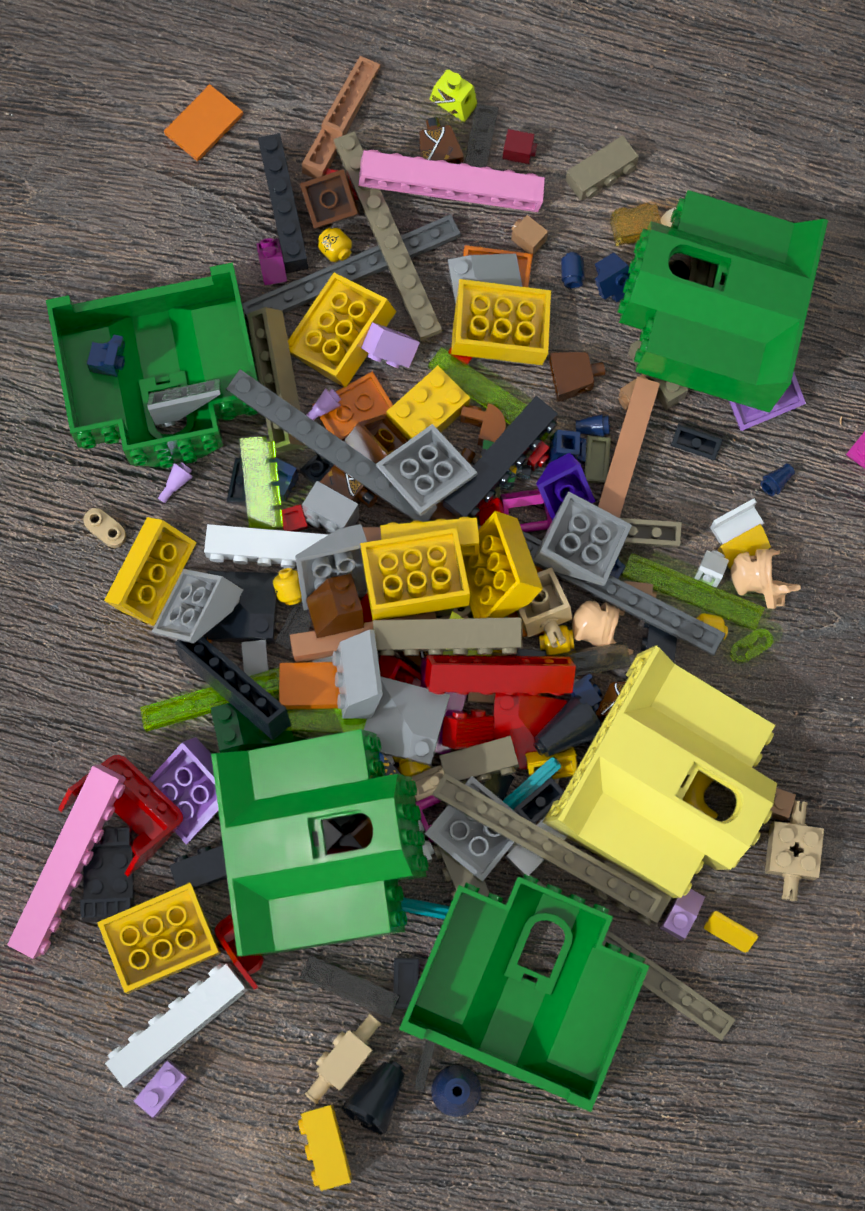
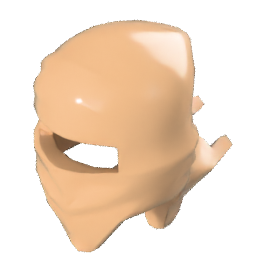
[730,549,801,609]
[572,600,634,666]

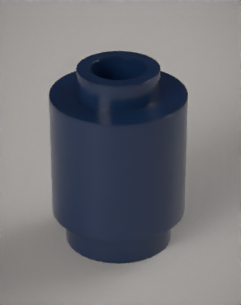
[561,252,585,289]

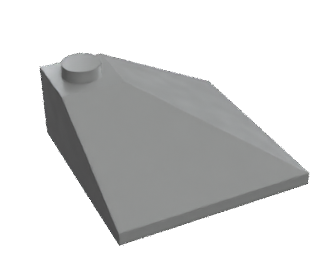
[448,254,523,305]
[147,379,220,427]
[376,424,477,516]
[533,492,632,586]
[295,524,368,610]
[152,569,243,643]
[364,676,450,766]
[425,776,517,882]

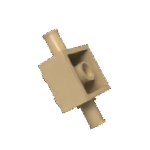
[516,567,572,647]
[765,801,824,901]
[305,1014,381,1104]

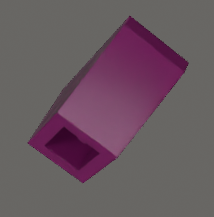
[256,238,287,285]

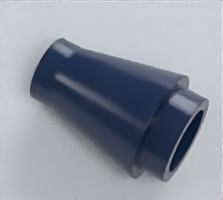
[576,413,610,437]
[760,463,795,496]

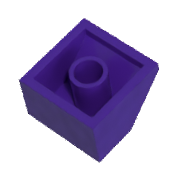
[536,453,595,521]

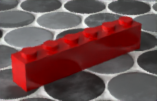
[424,655,576,696]

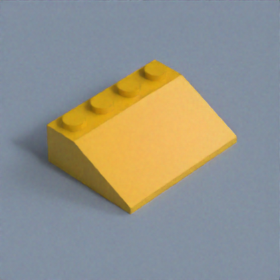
[288,273,396,388]
[451,279,551,365]
[462,511,543,618]
[360,528,470,620]
[97,883,221,994]

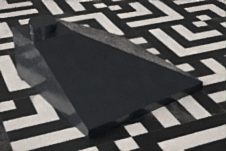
[203,571,279,644]

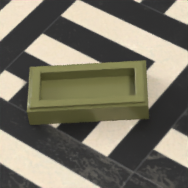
[584,435,611,484]

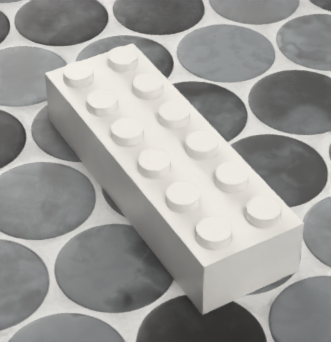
[105,964,249,1088]

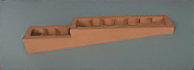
[302,56,380,179]
[598,376,660,518]
[290,612,437,663]

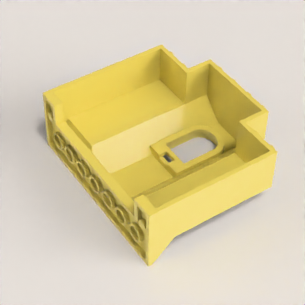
[543,646,777,898]

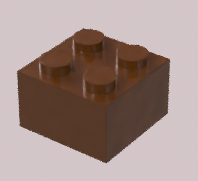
[300,169,360,229]

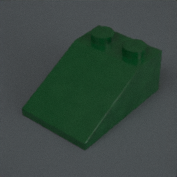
[210,703,295,753]

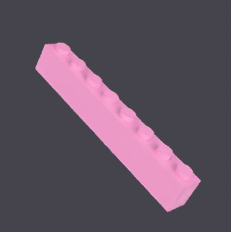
[358,150,545,212]
[7,764,126,959]

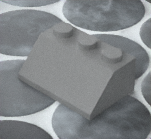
[332,630,383,719]

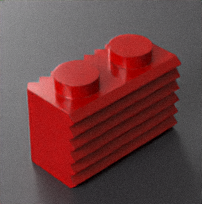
[442,709,495,749]

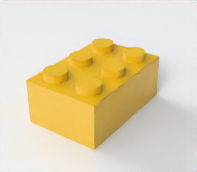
[386,366,470,441]
[298,1104,353,1191]

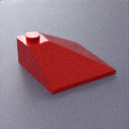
[492,693,567,770]

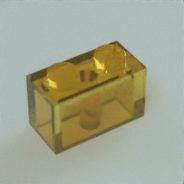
[610,203,661,246]

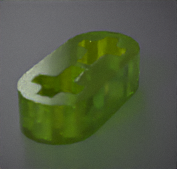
[730,629,773,664]

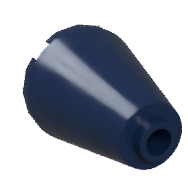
[431,1065,482,1117]

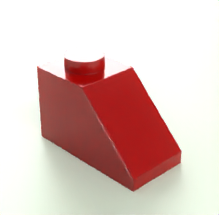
[378,656,421,687]

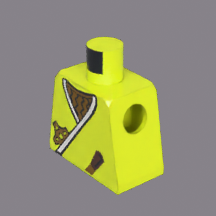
[430,69,477,122]

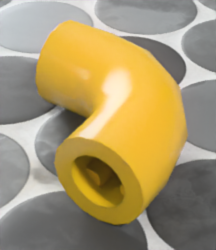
[681,770,719,819]

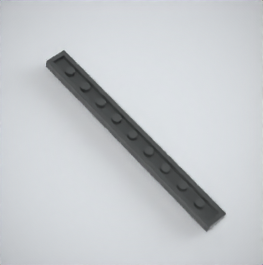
[242,214,461,320]
[226,369,437,522]
[522,531,725,656]

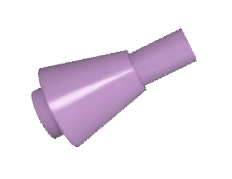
[306,388,341,420]
[158,462,193,503]

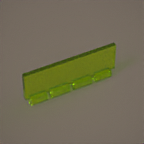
[239,436,283,530]

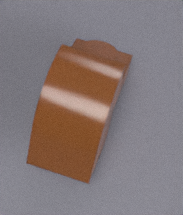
[460,403,506,446]

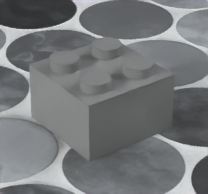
[302,481,360,535]

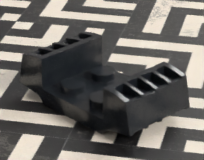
[80,826,134,922]

